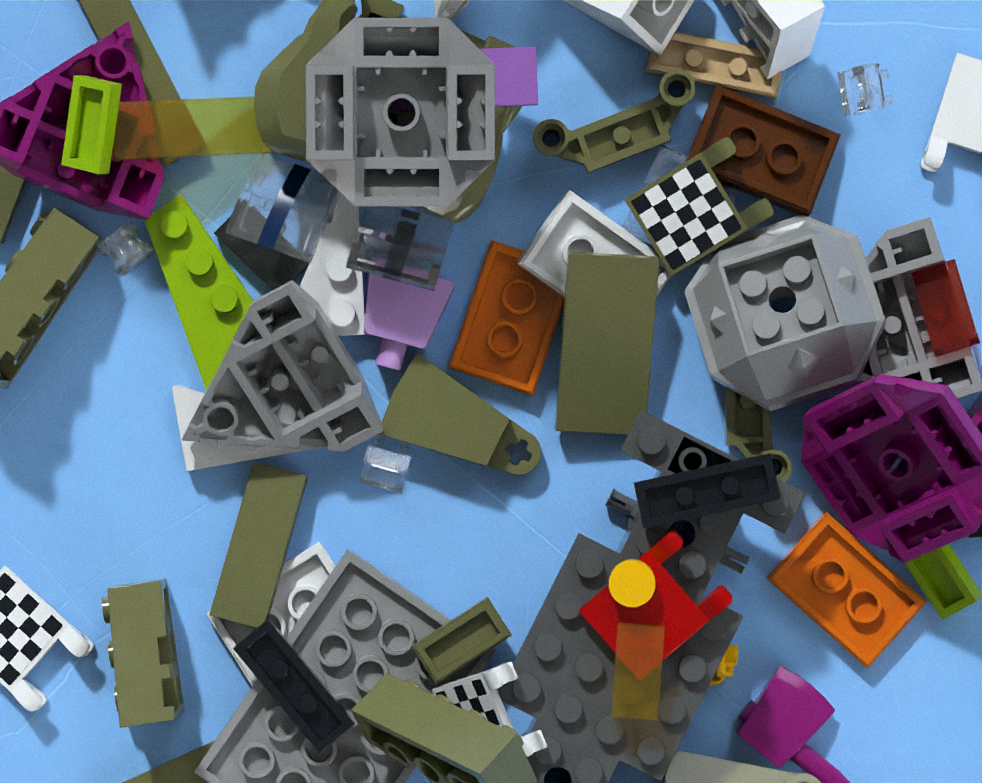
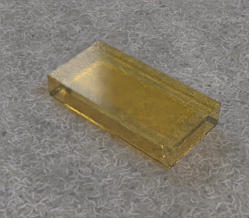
[611,622,665,721]

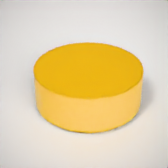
[609,559,656,607]

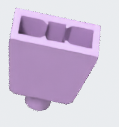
[364,260,455,371]

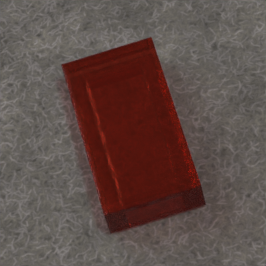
[911,259,980,357]

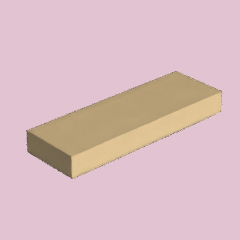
[645,32,783,99]

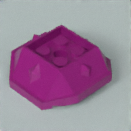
[801,374,982,563]

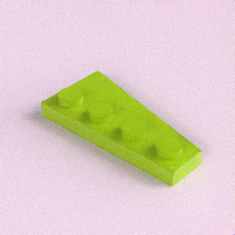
[144,195,254,390]

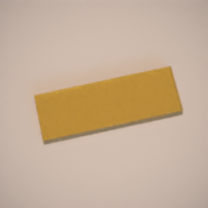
[112,97,272,161]

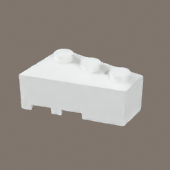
[721,0,825,79]

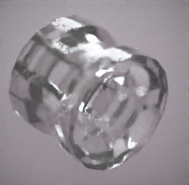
[97,222,155,277]

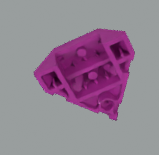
[0,21,165,220]

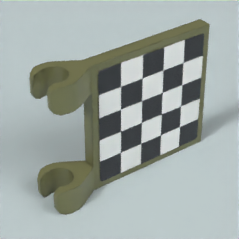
[624,137,774,276]

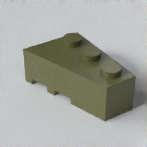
[102,578,185,728]

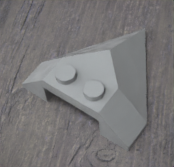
[859,217,982,399]
[182,280,384,452]

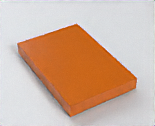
[449,240,564,396]
[766,512,927,668]

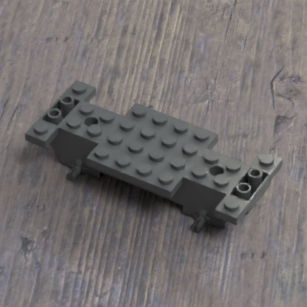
[498,410,805,783]

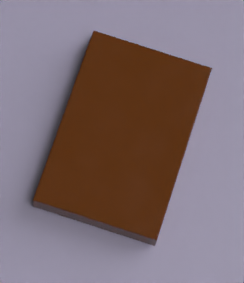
[686,85,841,217]

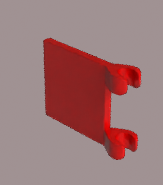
[578,530,732,681]

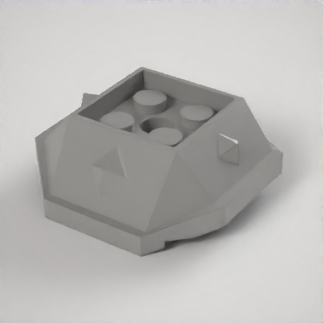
[305,18,495,207]
[684,215,886,411]

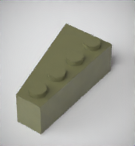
[0,208,105,389]
[351,673,538,783]

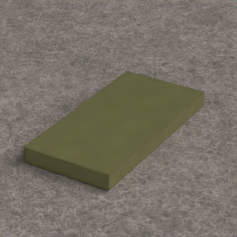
[554,251,659,435]

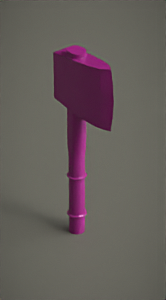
[736,665,851,783]

